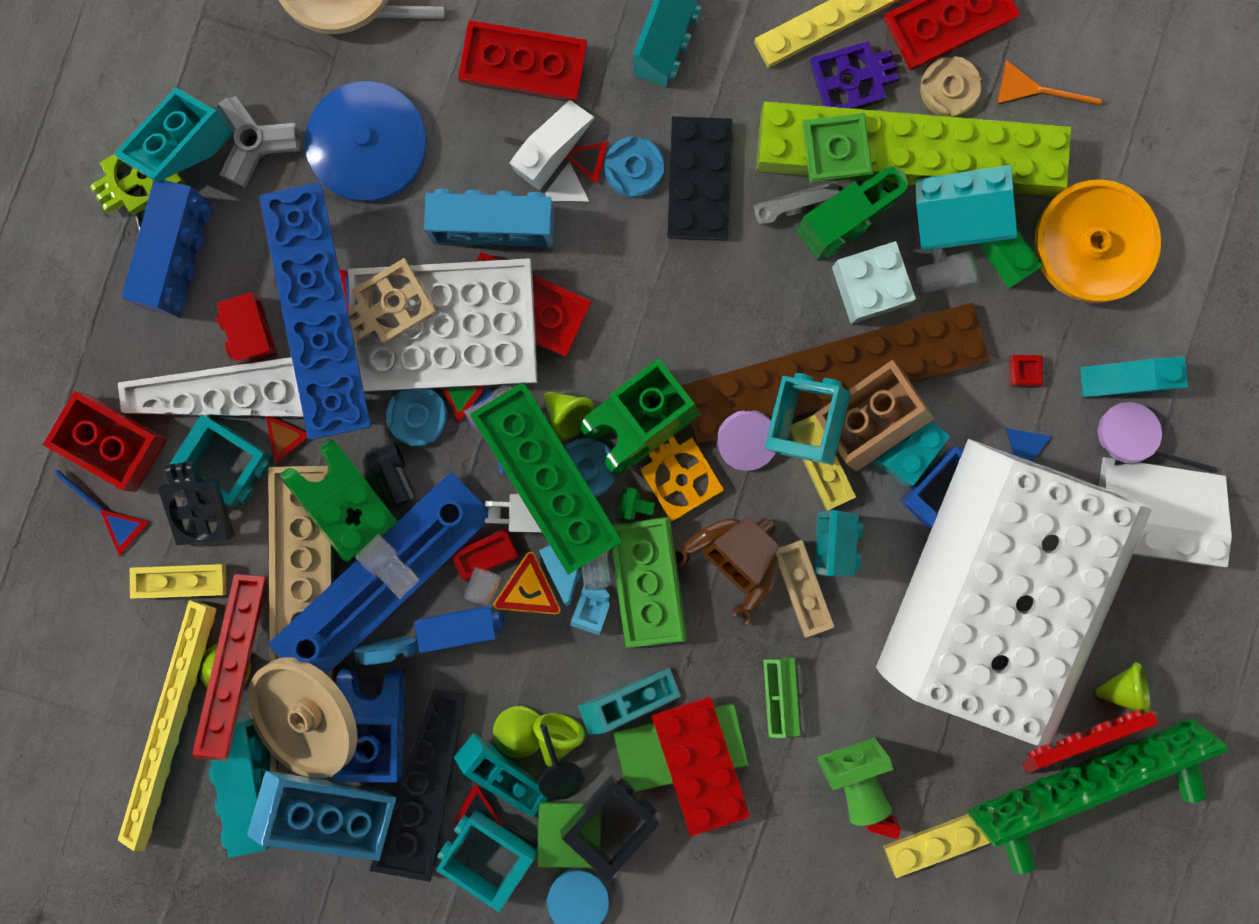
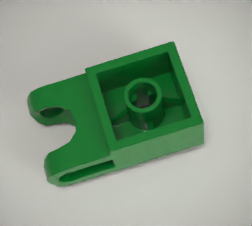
[796,166,908,260]
[579,358,701,475]
[280,438,398,561]

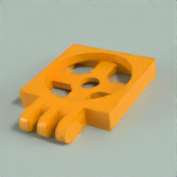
[640,436,724,522]

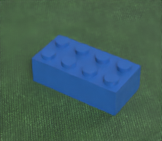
[121,180,211,318]

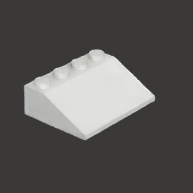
[1099,457,1232,567]

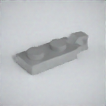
[753,182,839,224]

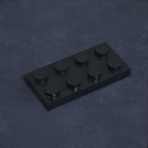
[667,116,732,241]

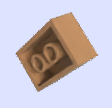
[815,360,935,471]

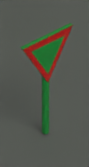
[442,386,486,423]

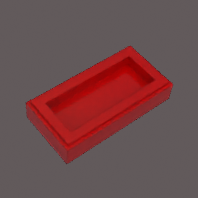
[452,528,520,582]

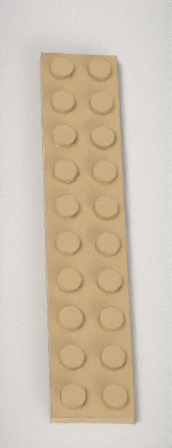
[268,466,335,778]

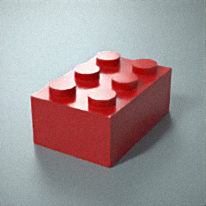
[42,391,168,492]

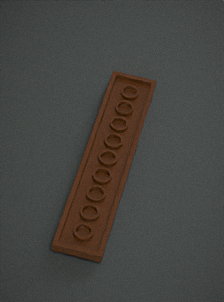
[680,302,990,445]

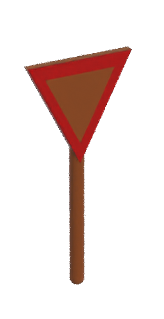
[264,417,308,464]

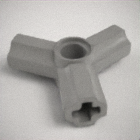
[215,96,301,188]

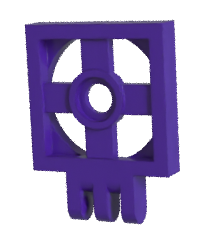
[809,41,901,109]

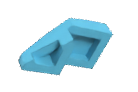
[539,545,582,606]
[570,567,610,635]

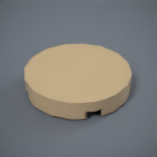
[920,56,982,117]

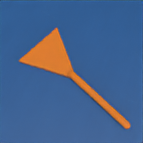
[997,60,1103,105]

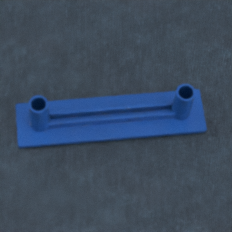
[259,183,371,440]
[268,472,488,675]

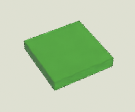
[802,113,873,184]
[537,801,602,868]

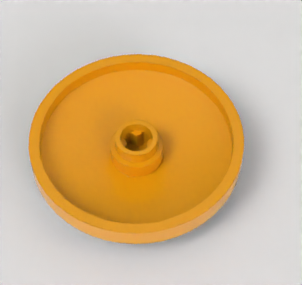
[1034,180,1161,303]

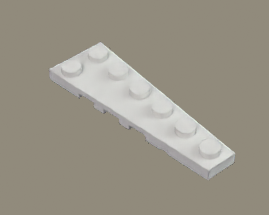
[118,357,303,417]

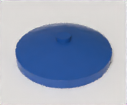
[305,81,427,203]

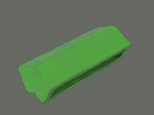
[763,656,800,738]

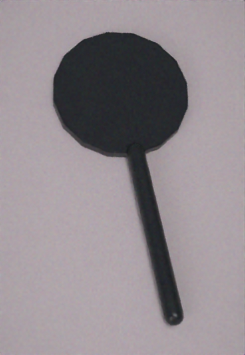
[538,723,584,800]

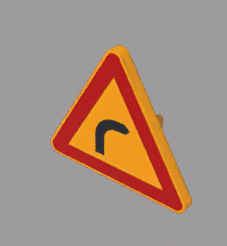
[493,552,560,615]

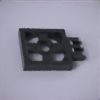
[158,461,235,546]

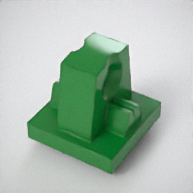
[617,487,655,520]

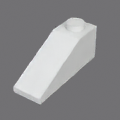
[509,100,594,191]

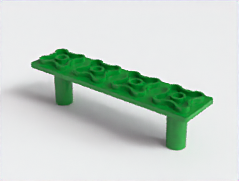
[967,718,1228,874]

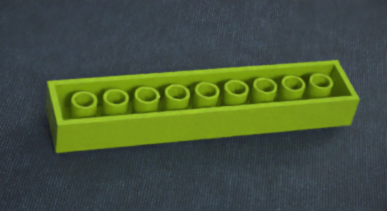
[756,101,1071,197]

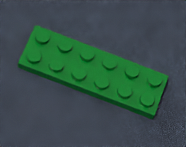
[470,382,622,575]

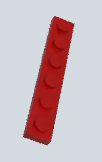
[192,574,267,761]

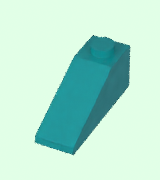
[1079,357,1188,398]
[578,668,681,735]
[454,733,548,818]

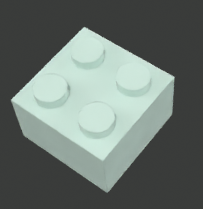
[832,241,916,324]

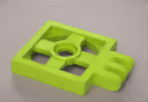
[90,154,185,216]

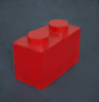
[216,292,278,365]

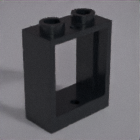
[560,775,660,881]

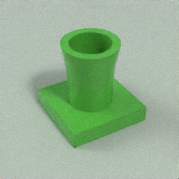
[817,737,894,826]

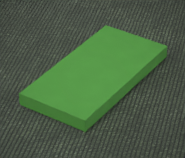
[612,517,688,648]
[613,703,748,792]

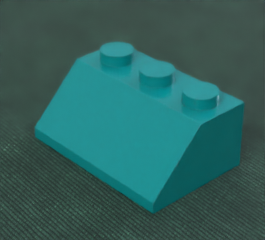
[633,0,702,88]
[916,165,1018,251]

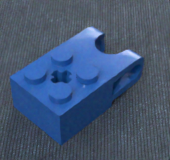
[333,669,404,782]

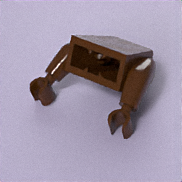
[674,517,779,625]

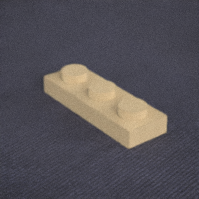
[775,540,834,638]

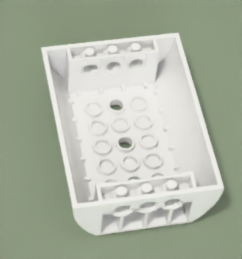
[876,439,1153,746]

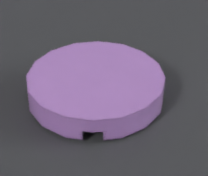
[1097,402,1162,463]
[717,410,776,471]

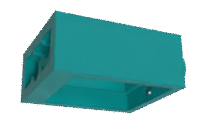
[764,373,851,466]
[170,414,272,507]
[436,809,537,912]

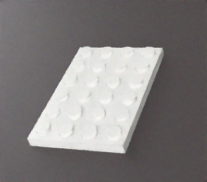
[348,259,538,392]

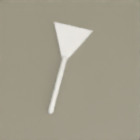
[545,162,589,202]

